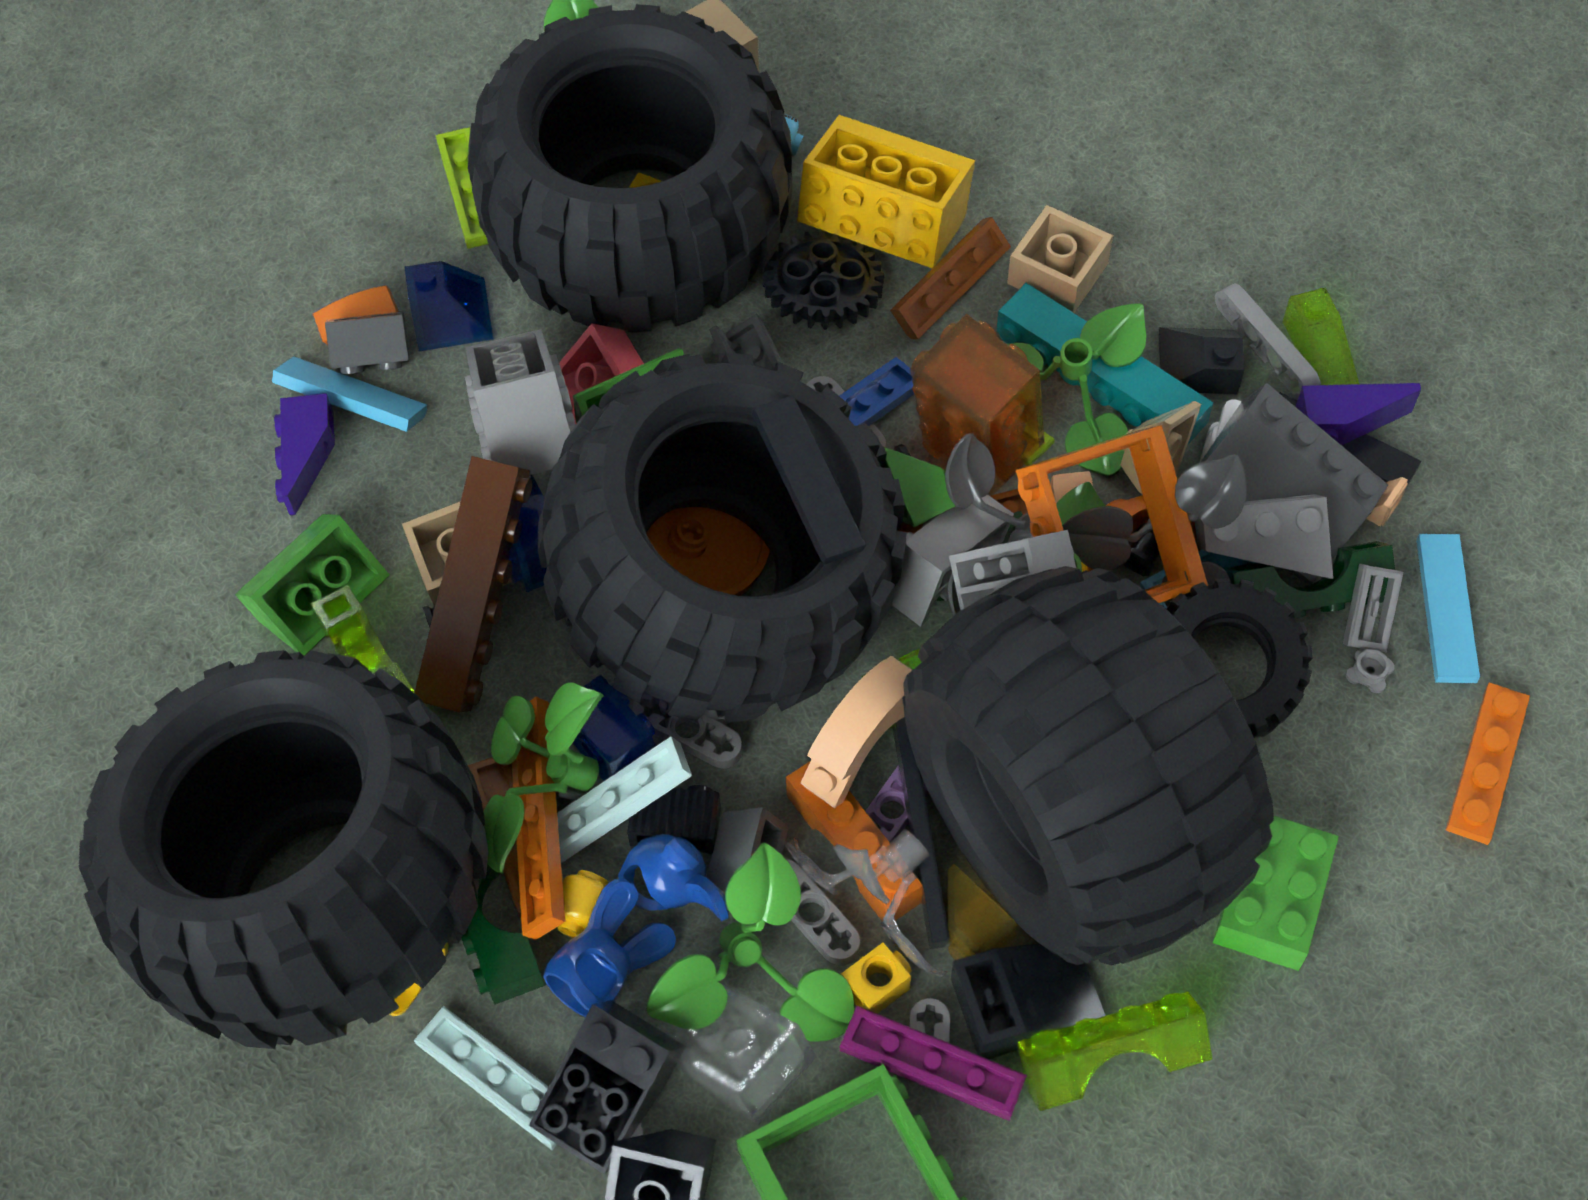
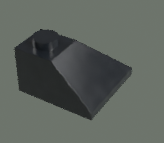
[1159,327,1244,395]
[605,1129,716,1200]

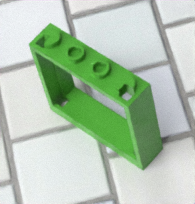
[736,1064,967,1200]

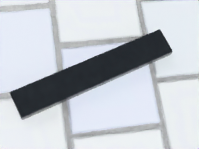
[892,717,950,949]

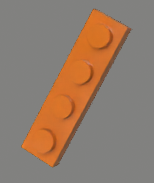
[1446,682,1530,845]

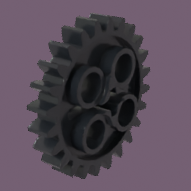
[763,231,884,330]

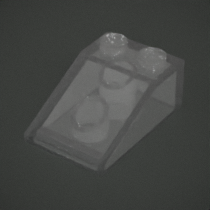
[658,982,816,1125]

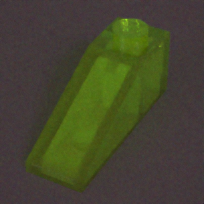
[1282,287,1360,385]

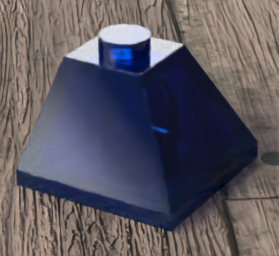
[404,261,494,351]

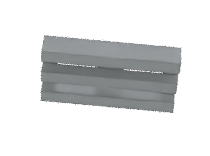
[1343,564,1404,653]

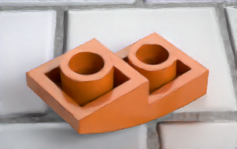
[313,285,399,345]

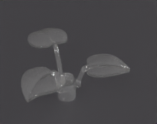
[784,829,948,977]

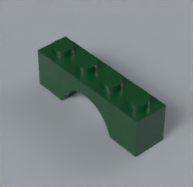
[1223,541,1395,618]
[461,864,545,1005]

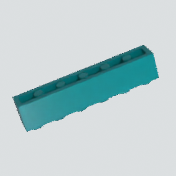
[996,283,1213,446]

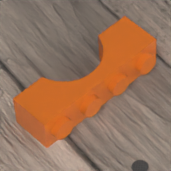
[786,761,923,927]

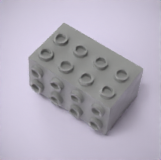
[464,329,576,479]

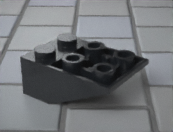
[951,943,1108,1059]
[528,1000,686,1174]

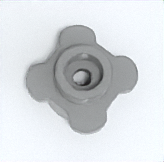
[1346,649,1395,693]

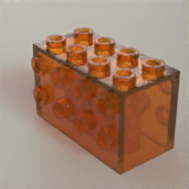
[910,313,1045,495]

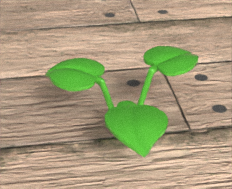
[974,303,1147,476]
[484,683,604,874]
[646,843,854,1042]

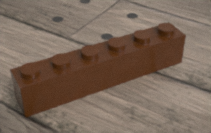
[414,456,532,712]

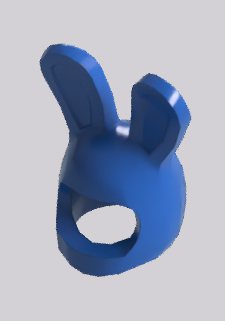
[618,834,729,921]
[543,878,676,1017]

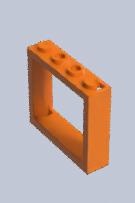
[1016,425,1208,603]

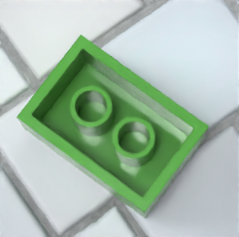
[1213,816,1339,971]

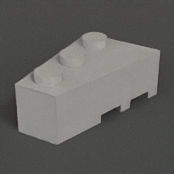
[892,494,1014,627]
[1195,494,1333,579]
[949,530,1076,610]

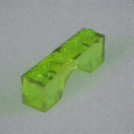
[311,585,415,693]
[1017,991,1213,1111]

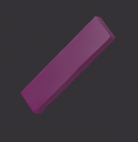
[839,1006,1027,1121]

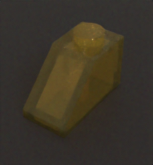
[946,864,1018,960]

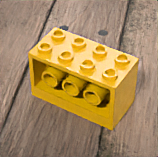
[797,115,975,268]

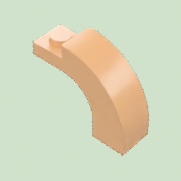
[800,656,912,808]

